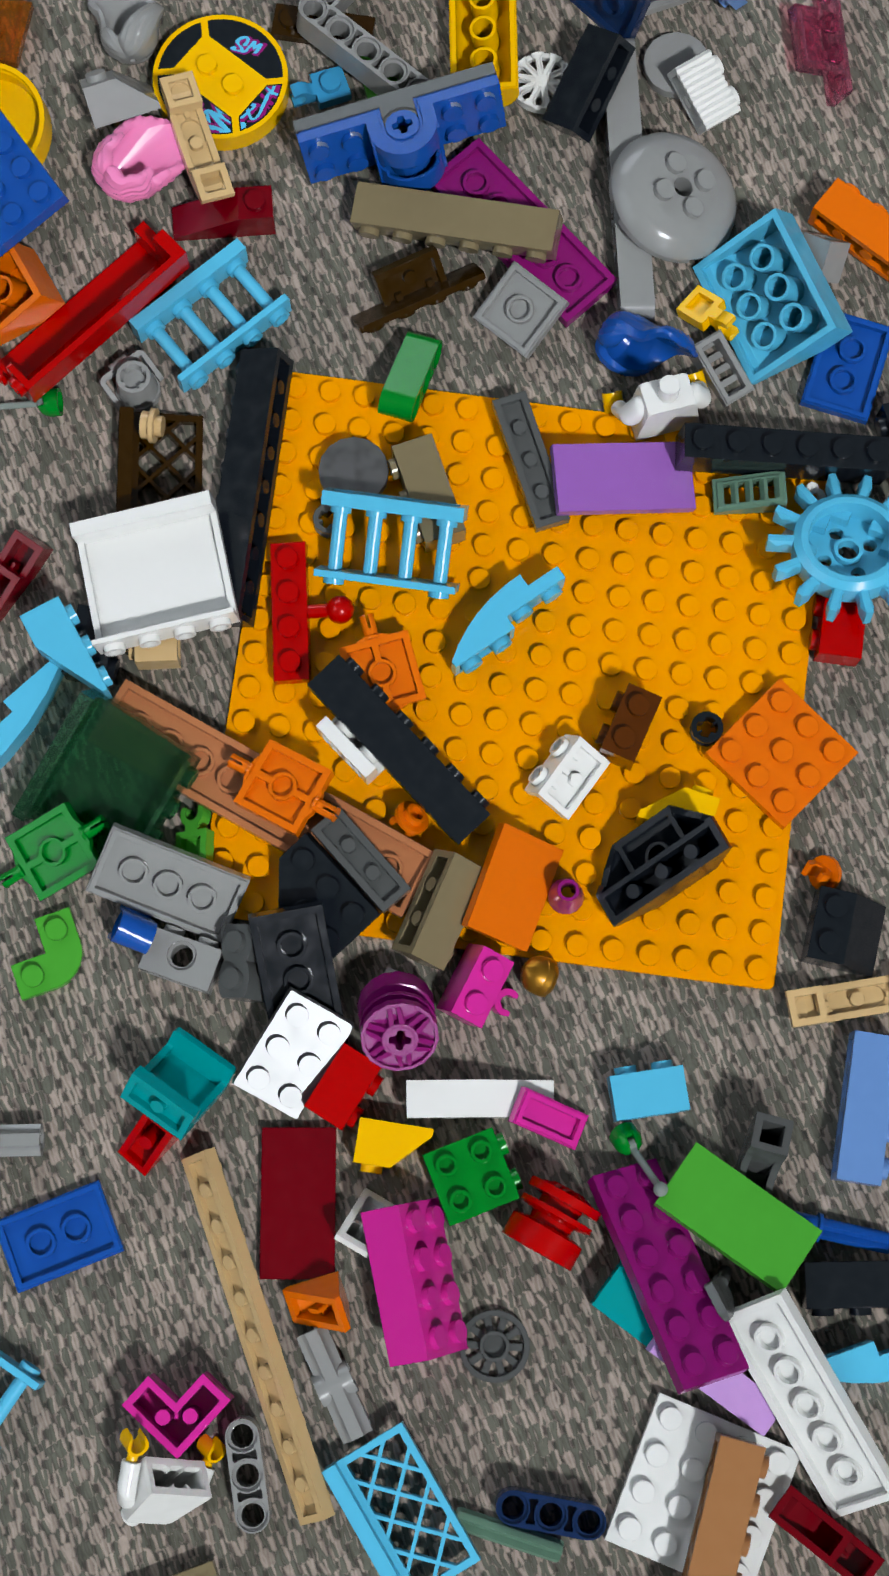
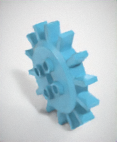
[765,473,889,624]

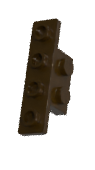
[351,245,486,333]

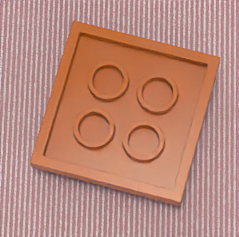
[704,679,859,830]

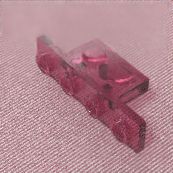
[787,0,853,107]

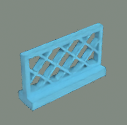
[321,1421,481,1576]

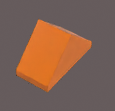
[282,1271,351,1333]

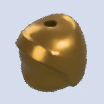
[520,955,559,997]

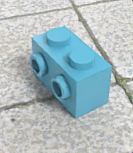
[606,1060,690,1122]

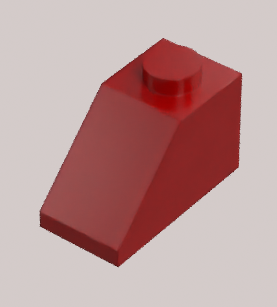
[118,1114,178,1176]

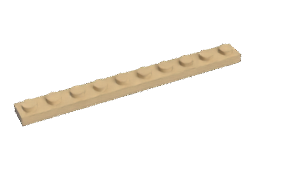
[181,1147,335,1526]

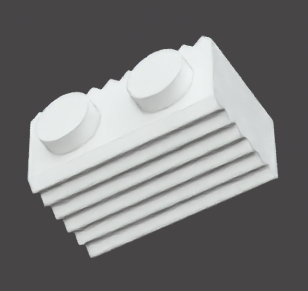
[667,49,741,135]

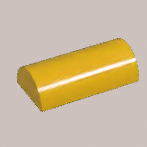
[449,0,519,107]

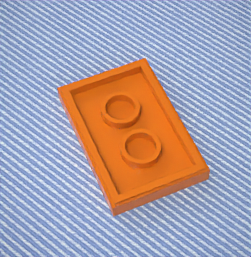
[461,823,564,952]

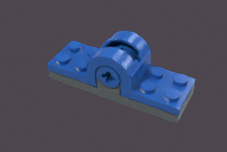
[292,61,506,191]

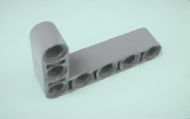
[296,0,429,95]

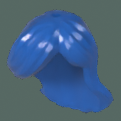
[595,311,698,377]

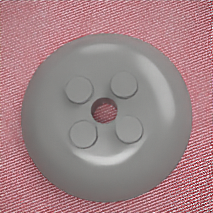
[609,132,737,263]

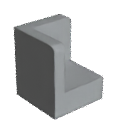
[803,232,851,284]

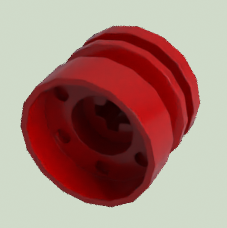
[502,1175,601,1271]

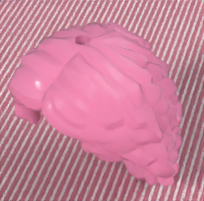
[91,115,185,203]

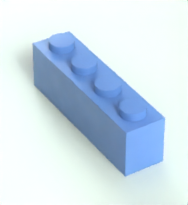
[830,1030,889,1187]

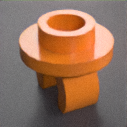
[389,801,429,838]
[801,855,842,889]

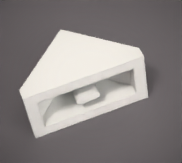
[334,1187,394,1258]

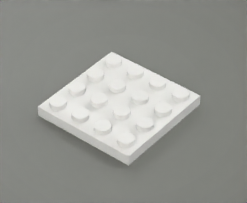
[604,1392,799,1576]

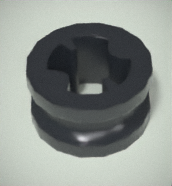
[689,712,723,747]

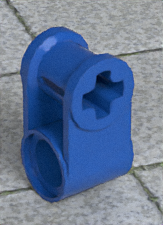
[107,905,158,954]

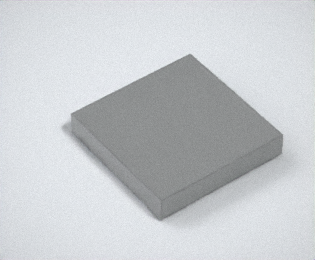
[473,261,570,359]

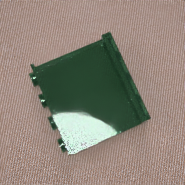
[12,688,201,856]

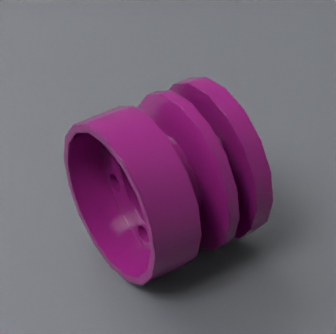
[357,971,439,1071]

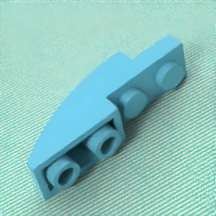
[451,566,566,676]

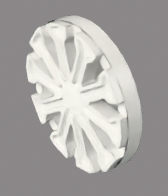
[516,51,568,114]

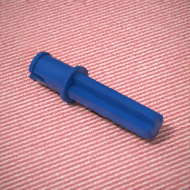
[795,1211,889,1254]

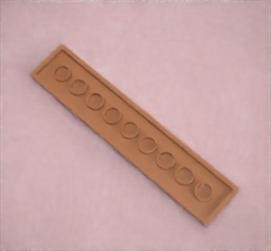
[88,679,433,919]

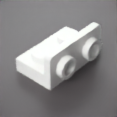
[316,716,385,785]
[524,734,611,820]

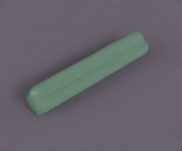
[452,1507,564,1562]

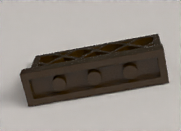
[116,406,203,512]

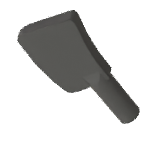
[704,1265,735,1322]

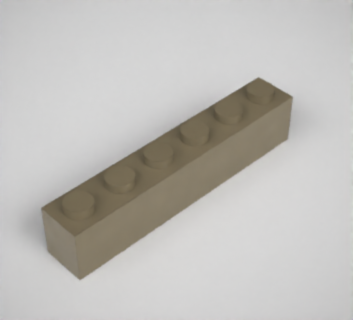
[350,181,563,263]

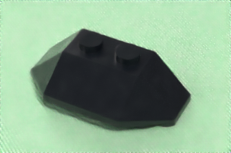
[596,805,732,927]

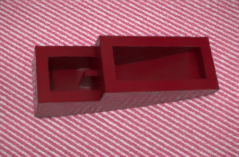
[0,529,54,622]
[768,1485,885,1576]

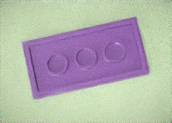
[550,442,696,516]

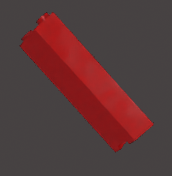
[0,221,190,403]

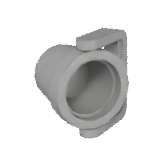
[98,350,164,412]

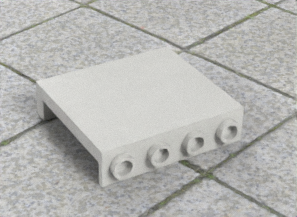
[69,490,240,657]

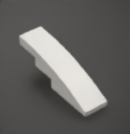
[406,1079,554,1119]

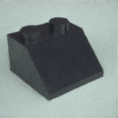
[800,885,886,978]

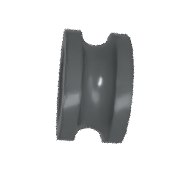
[313,505,334,539]

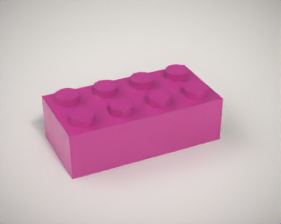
[361,1197,468,1367]

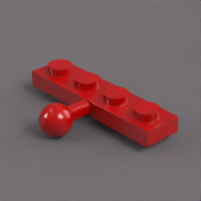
[270,541,354,685]

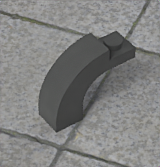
[735,1111,794,1194]

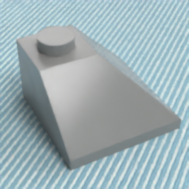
[79,69,161,129]

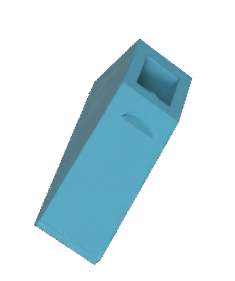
[19,596,114,700]

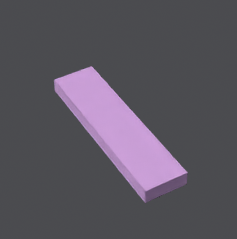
[645,1337,776,1436]

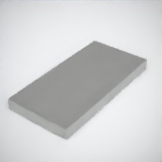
[85,822,251,944]

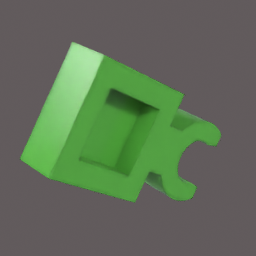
[175,805,214,861]

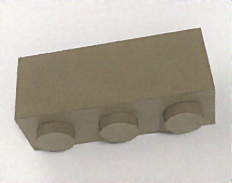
[387,433,466,553]
[391,848,482,971]

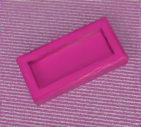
[508,1086,589,1150]

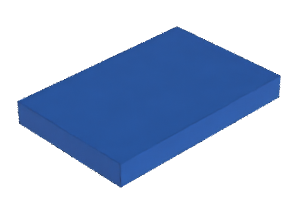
[799,313,889,425]
[0,1180,126,1293]

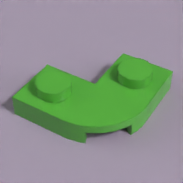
[11,907,84,1001]

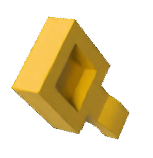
[676,285,739,342]

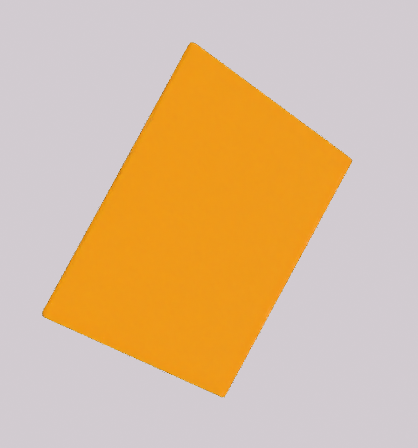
[210,372,826,990]

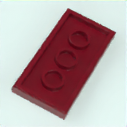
[259,1127,337,1279]

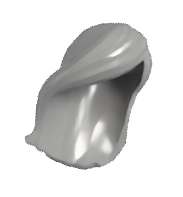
[87,0,164,65]

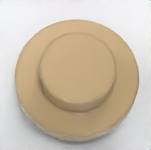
[139,408,166,443]

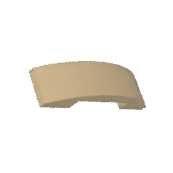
[159,70,235,204]
[785,975,889,1028]

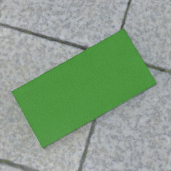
[654,1142,822,1292]

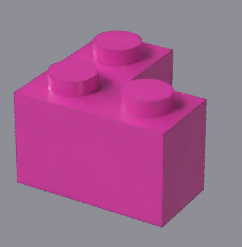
[122,1371,234,1459]

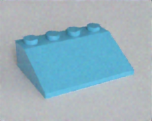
[692,208,853,385]

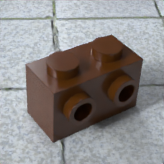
[595,683,662,771]

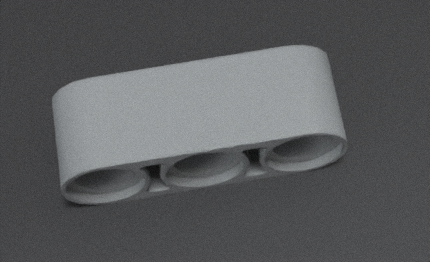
[225,1416,272,1534]

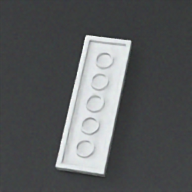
[729,1287,889,1519]

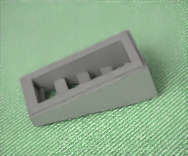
[690,329,755,407]

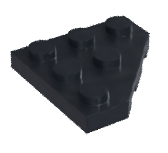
[278,832,382,959]

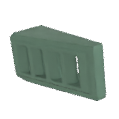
[711,471,787,515]

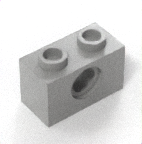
[138,924,224,995]

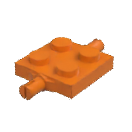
[338,613,427,713]
[227,739,341,837]

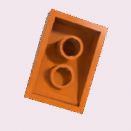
[0,243,65,346]

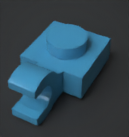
[290,66,352,110]

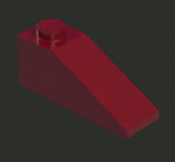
[172,185,276,241]

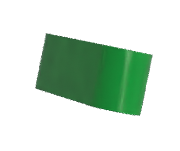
[378,331,442,422]

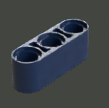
[495,1486,606,1540]

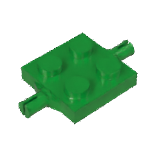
[0,801,109,901]

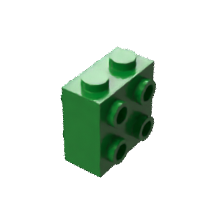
[422,1127,523,1226]

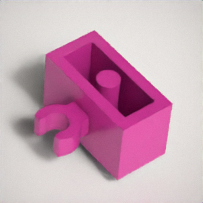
[436,943,519,1029]

